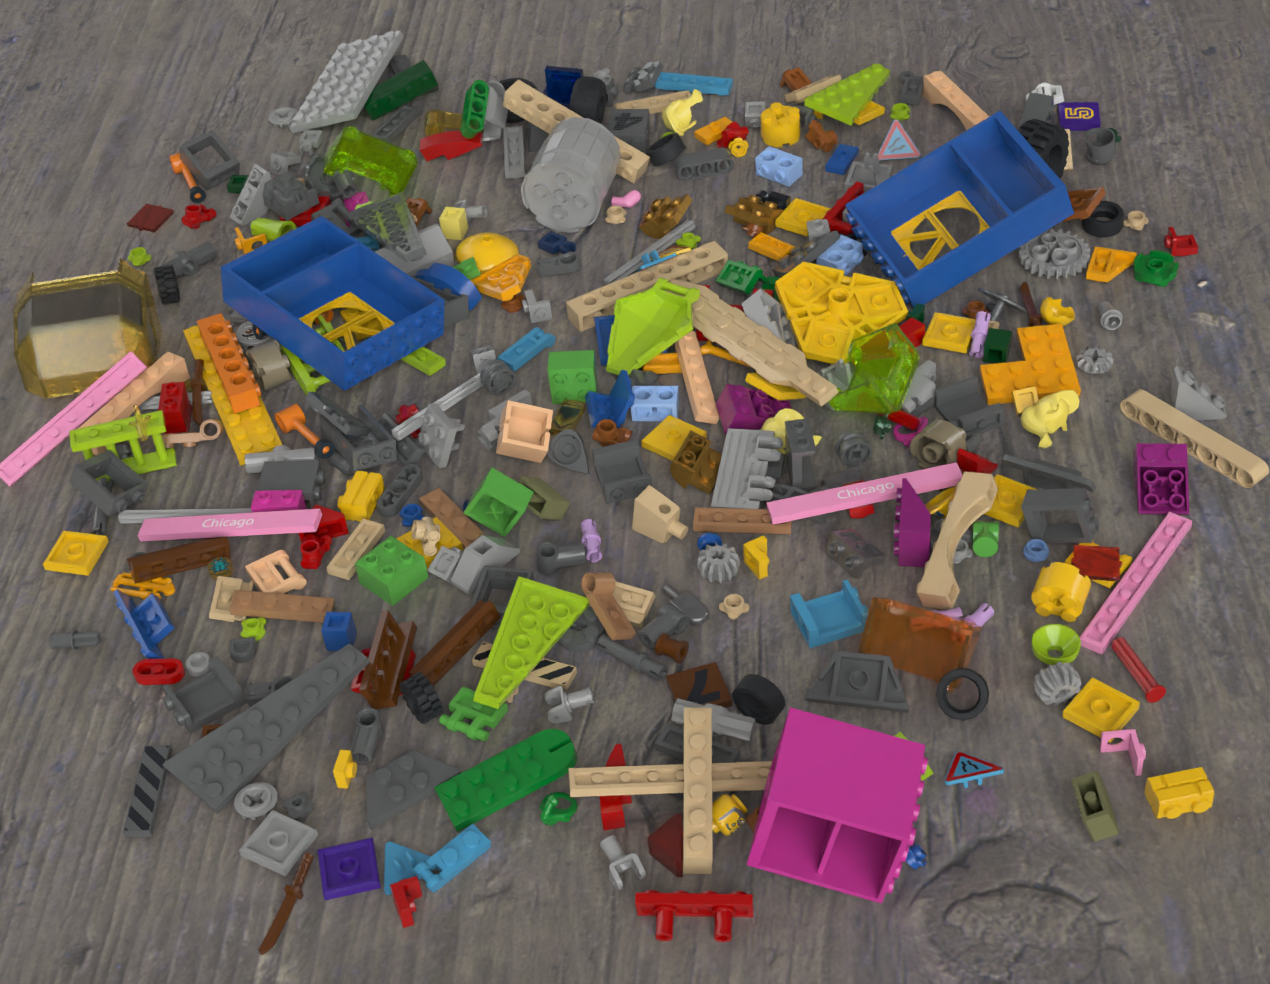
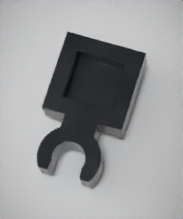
[756,190,791,210]

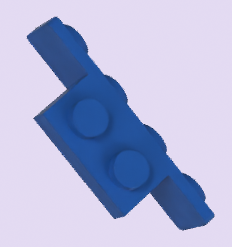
[113,589,175,659]

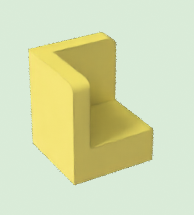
[439,207,468,240]

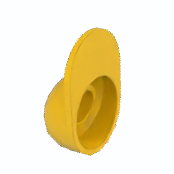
[925,486,956,518]

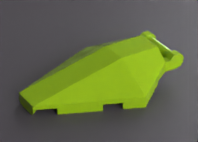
[606,277,700,376]

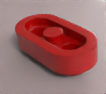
[132,658,185,685]

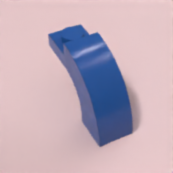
[415,263,482,310]

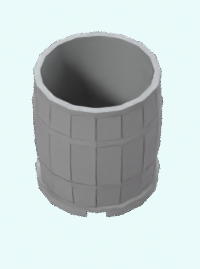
[521,117,621,233]

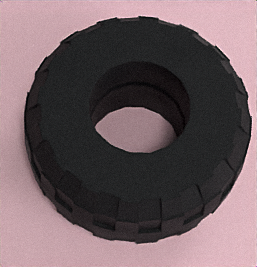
[569,76,606,124]

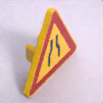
[649,246,691,261]

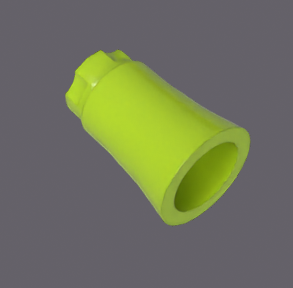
[250,218,297,242]

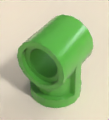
[972,521,999,557]

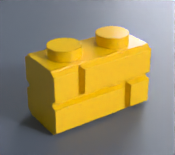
[337,470,385,522]
[1145,767,1214,819]

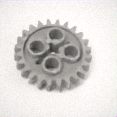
[1019,229,1090,279]

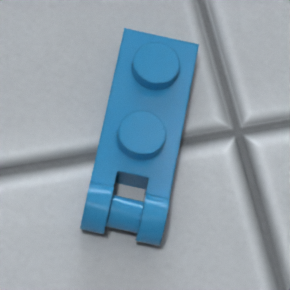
[497,327,556,372]
[413,824,491,893]

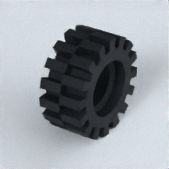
[155,265,180,305]
[399,672,443,724]

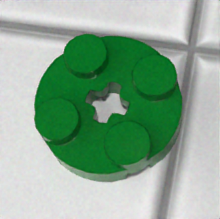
[1133,250,1179,287]

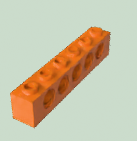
[197,313,261,414]

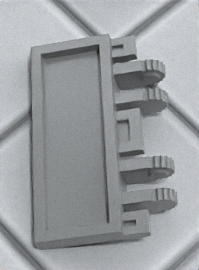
[711,428,783,509]

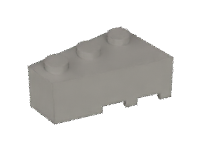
[742,288,797,348]

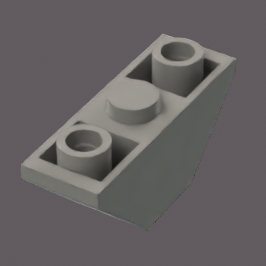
[230,164,271,226]
[1170,366,1227,421]
[451,535,520,595]

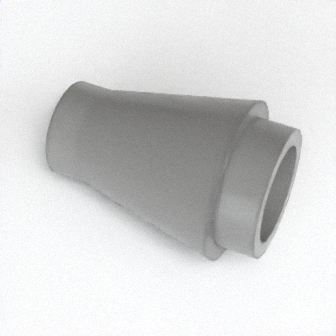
[1098,301,1123,330]

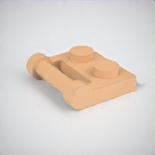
[245,550,307,594]

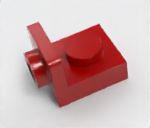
[390,876,422,928]

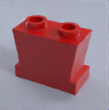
[158,382,192,434]

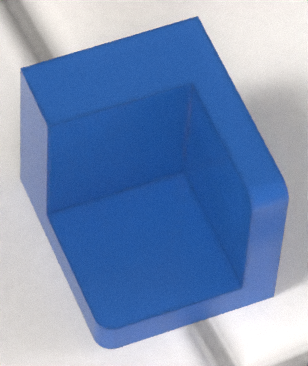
[321,612,357,651]

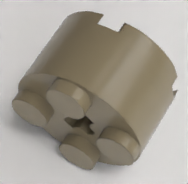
[245,339,292,391]
[910,418,967,469]

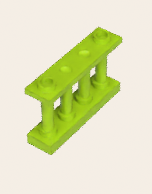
[278,315,345,396]
[69,410,177,482]

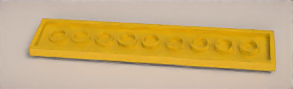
[183,318,282,466]

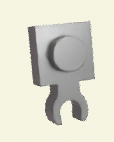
[299,130,324,156]

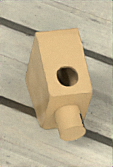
[632,485,689,543]

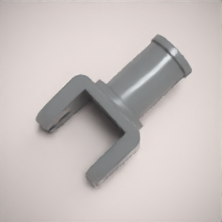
[453,200,487,223]
[545,686,595,723]
[600,835,646,891]

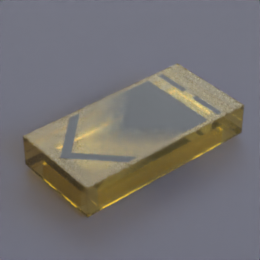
[549,399,586,435]

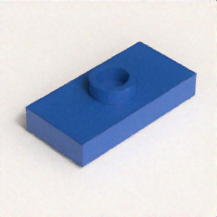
[825,144,859,175]

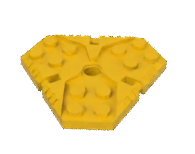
[775,262,908,364]

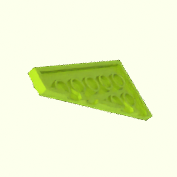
[804,64,890,126]
[473,576,590,709]

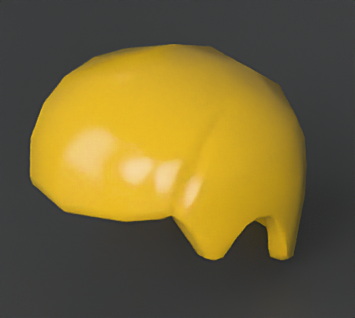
[1040,297,1075,327]

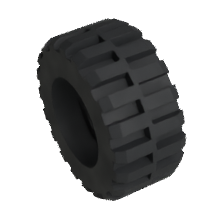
[1018,119,1069,179]

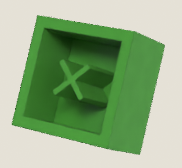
[548,350,598,404]
[464,467,533,537]
[355,536,429,606]

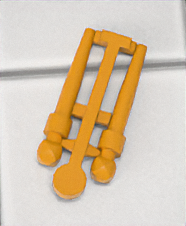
[110,572,175,600]

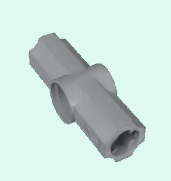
[245,445,318,473]
[671,698,756,743]

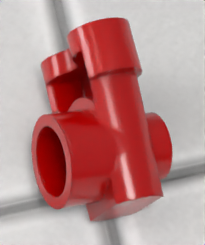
[717,121,749,148]
[181,204,217,229]
[395,403,420,439]
[300,534,332,569]

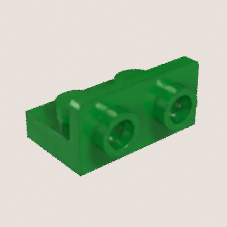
[715,260,768,295]

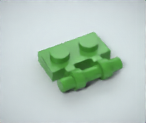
[439,686,508,742]

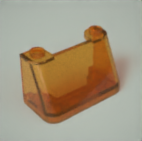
[858,597,982,692]

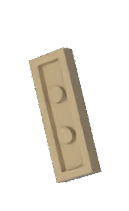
[785,75,841,104]
[326,519,385,580]

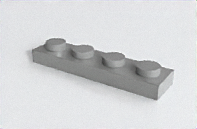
[503,126,525,179]

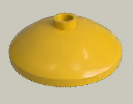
[456,232,519,273]

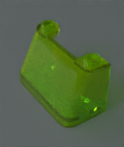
[323,126,418,197]
[828,323,919,414]

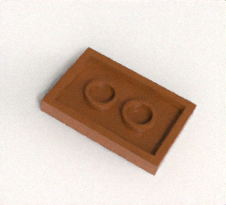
[1061,187,1106,222]

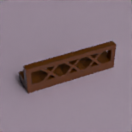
[127,536,230,584]
[409,599,500,686]
[359,610,417,709]

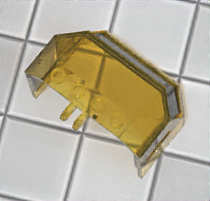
[13,258,162,398]

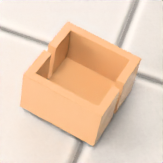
[496,400,553,463]

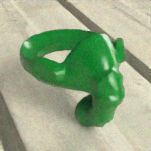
[539,792,578,826]

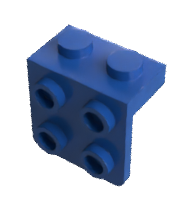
[585,370,635,428]

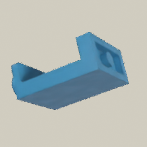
[790,580,870,648]

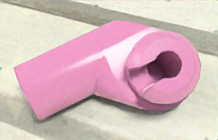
[612,190,641,208]

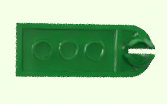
[434,729,578,832]

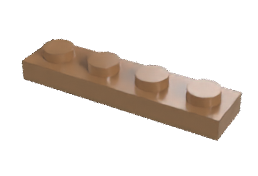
[419,488,485,550]
[693,507,792,534]
[230,590,335,623]

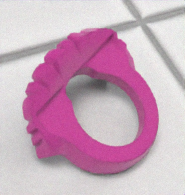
[893,417,928,447]

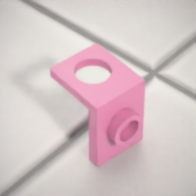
[1100,729,1146,776]

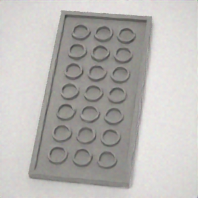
[289,31,404,133]

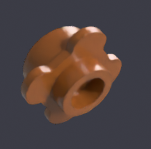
[742,222,766,237]
[501,294,524,313]
[962,300,989,319]

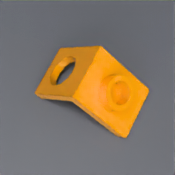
[234,227,267,255]

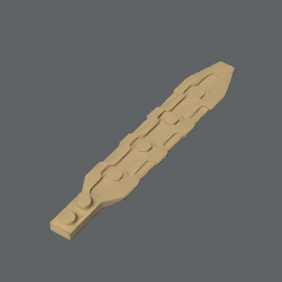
[665,279,839,407]

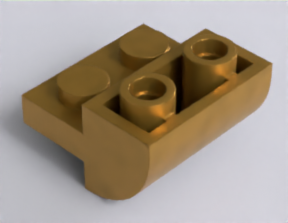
[639,194,692,239]
[724,194,784,234]
[670,430,722,495]

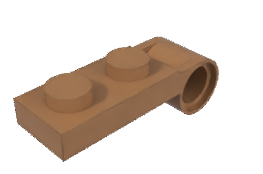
[153,418,224,448]
[581,572,636,640]

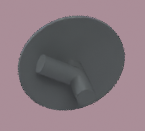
[978,288,1027,321]

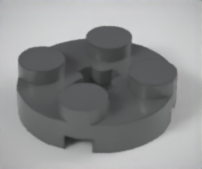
[557,607,605,652]

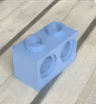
[755,146,803,187]
[816,235,863,276]
[631,386,680,421]

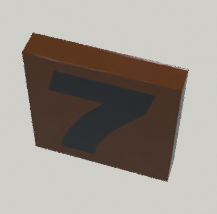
[666,662,732,708]

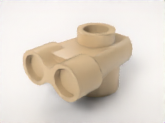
[412,517,440,556]

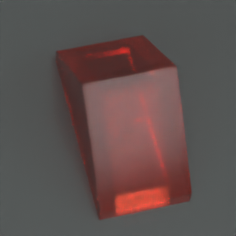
[647,814,683,877]

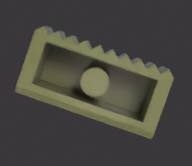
[518,476,570,521]
[1071,771,1119,842]

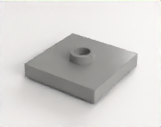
[239,810,318,876]

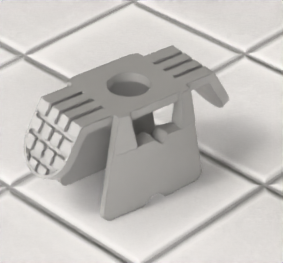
[472,80,508,141]

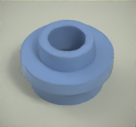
[1023,539,1049,562]

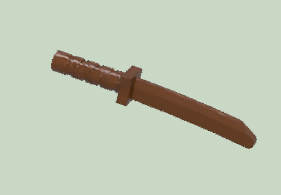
[1020,282,1043,327]
[190,359,205,425]
[259,853,314,955]

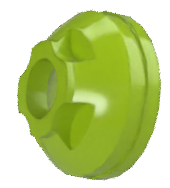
[1032,624,1081,665]

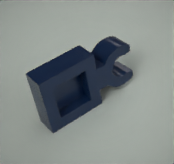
[538,231,576,255]

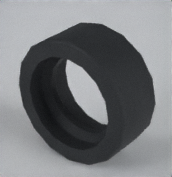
[646,133,686,166]
[1082,201,1124,237]
[936,668,989,720]
[732,674,786,725]

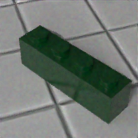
[364,60,439,121]

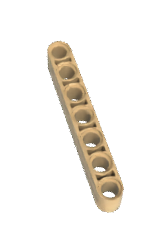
[1120,389,1269,488]

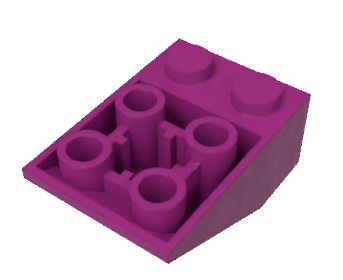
[716,383,792,434]
[1133,443,1189,515]
[894,478,931,567]

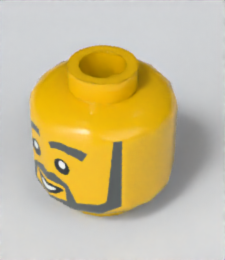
[712,794,748,836]

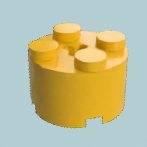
[760,102,800,147]
[1031,562,1091,622]

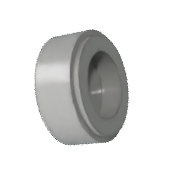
[186,652,211,677]

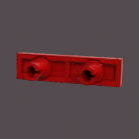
[821,181,864,235]
[635,890,754,942]

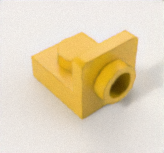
[743,536,769,580]

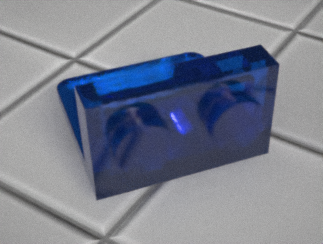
[542,66,584,109]

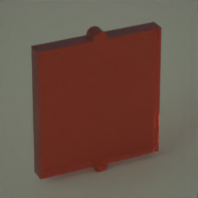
[127,204,174,233]
[1071,545,1122,581]

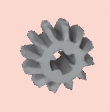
[697,542,740,584]
[1033,661,1082,706]

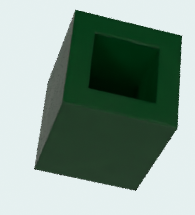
[983,328,1012,364]

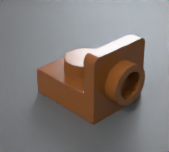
[779,67,812,91]
[406,197,433,226]

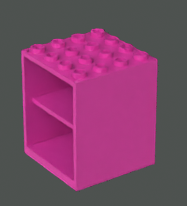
[747,707,928,904]

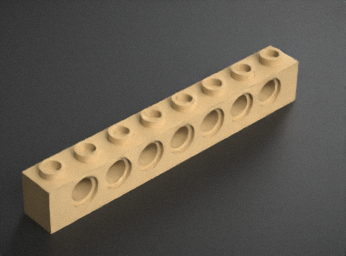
[503,79,650,184]
[566,241,728,332]

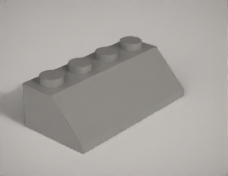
[375,223,455,277]

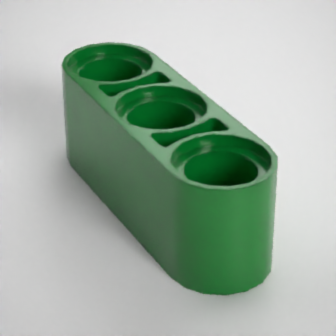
[460,80,489,139]

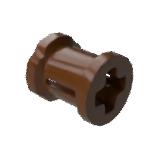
[655,633,689,664]

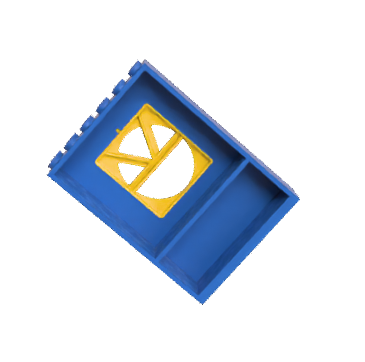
[845,111,1074,308]
[221,216,445,391]

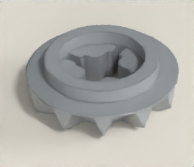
[268,107,298,128]
[1076,346,1114,374]
[234,782,279,821]

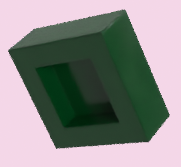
[227,175,249,194]
[906,303,925,324]

